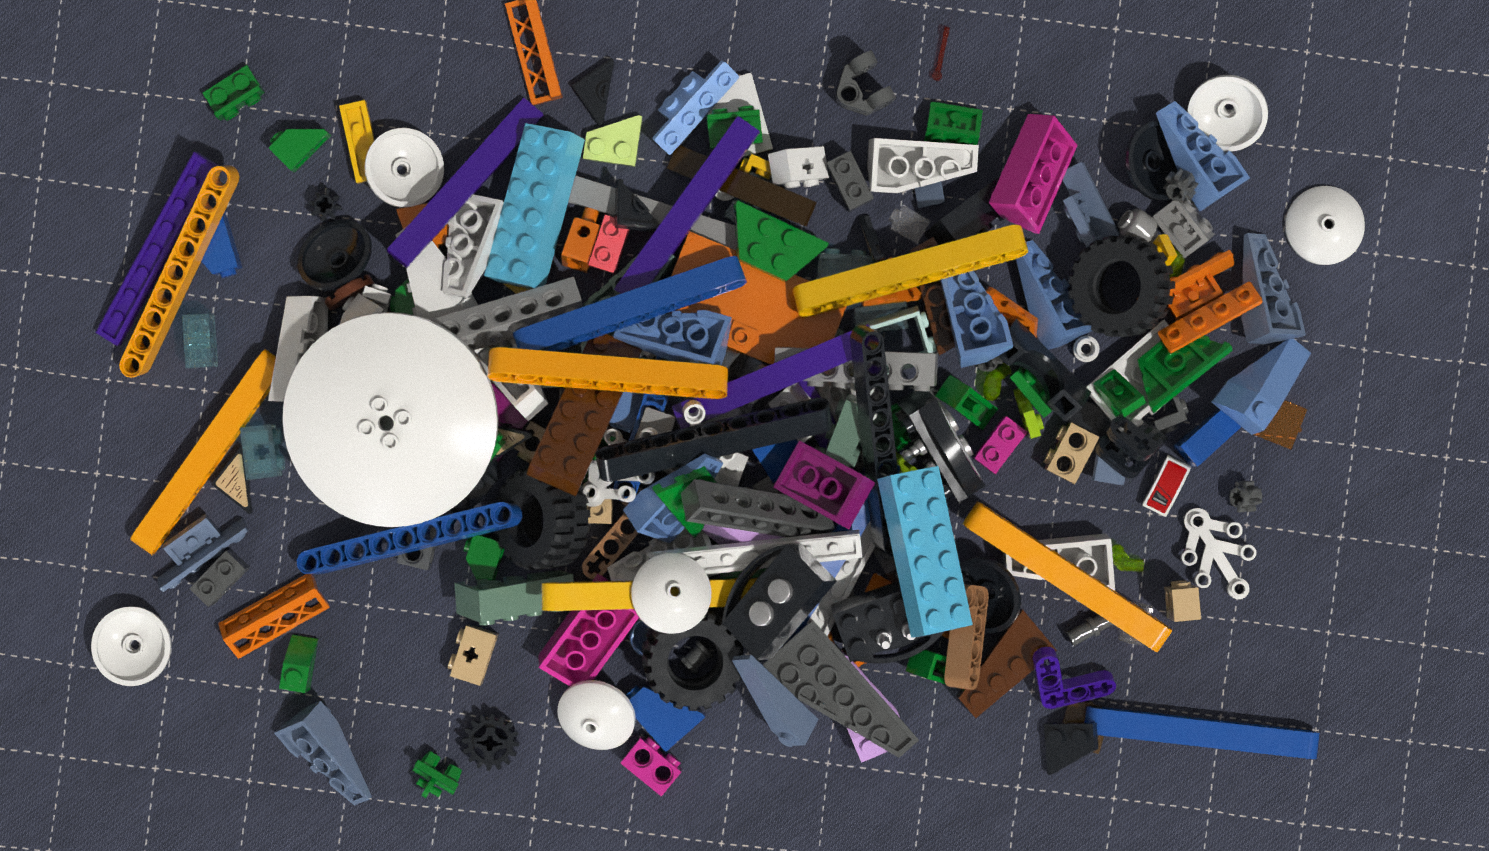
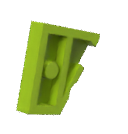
[1013,388,1044,439]

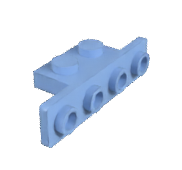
[653,61,739,155]

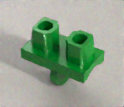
[413,751,462,799]

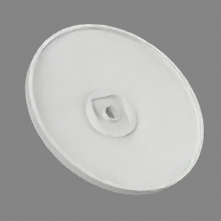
[283,312,498,527]

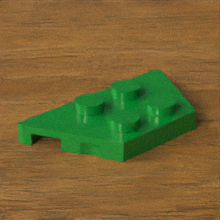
[734,200,829,282]
[1137,335,1233,413]
[652,466,718,538]

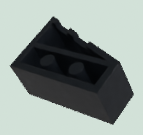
[924,177,1004,245]

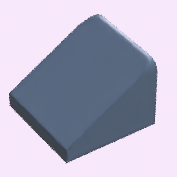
[914,181,945,208]
[1092,454,1128,485]

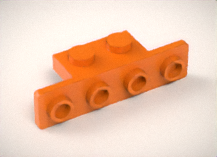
[1137,250,1234,321]
[1158,282,1263,353]

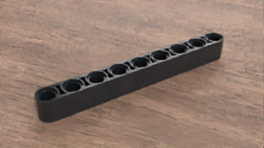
[850,325,898,556]
[595,398,833,482]

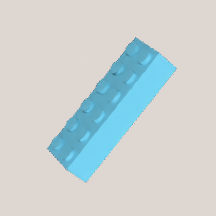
[484,123,585,289]
[877,466,973,638]

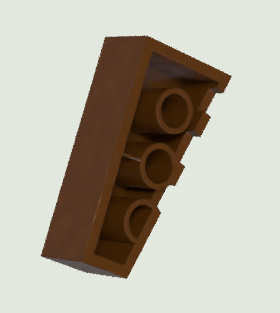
[909,237,955,356]
[957,608,1057,718]

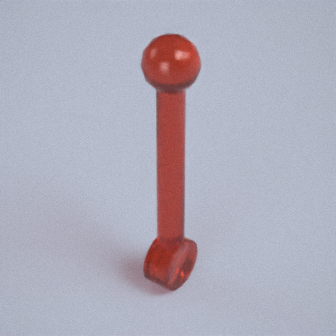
[932,27,950,81]

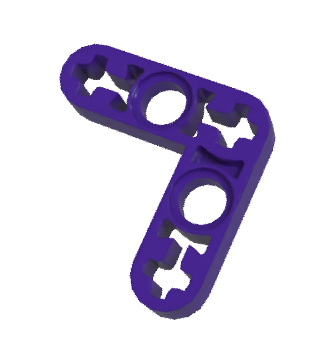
[1033,647,1116,709]

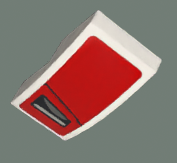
[1142,455,1191,517]

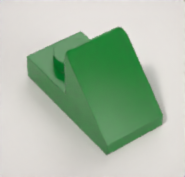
[1093,369,1146,418]

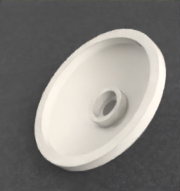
[1188,75,1268,151]
[364,128,444,208]
[1285,186,1365,265]
[631,553,711,634]
[91,606,171,686]
[557,680,636,750]

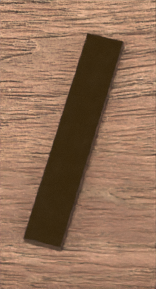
[667,145,817,227]

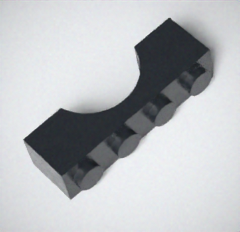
[999,318,1092,421]

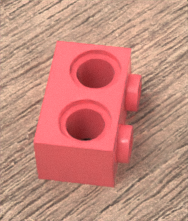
[589,215,630,274]

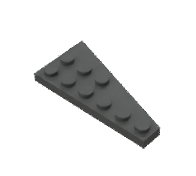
[762,619,919,758]

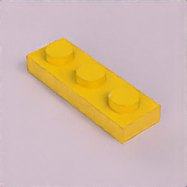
[339,100,375,184]

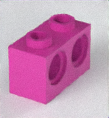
[972,416,1027,474]
[621,736,682,796]

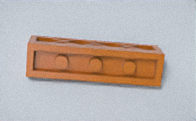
[505,0,563,106]
[218,574,330,659]

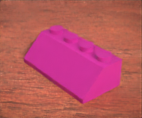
[989,114,1078,234]
[539,574,639,686]

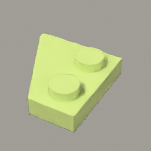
[583,115,643,167]

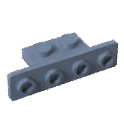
[1063,162,1120,264]
[157,514,248,592]

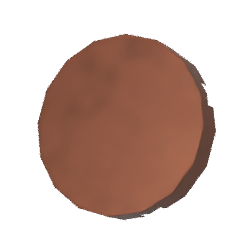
[324,274,374,310]

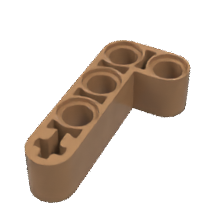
[582,485,643,579]
[944,584,989,690]

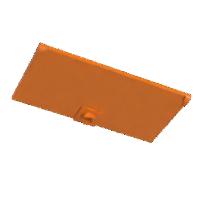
[666,231,847,365]

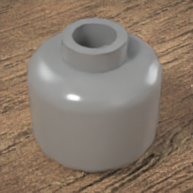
[1118,208,1158,243]

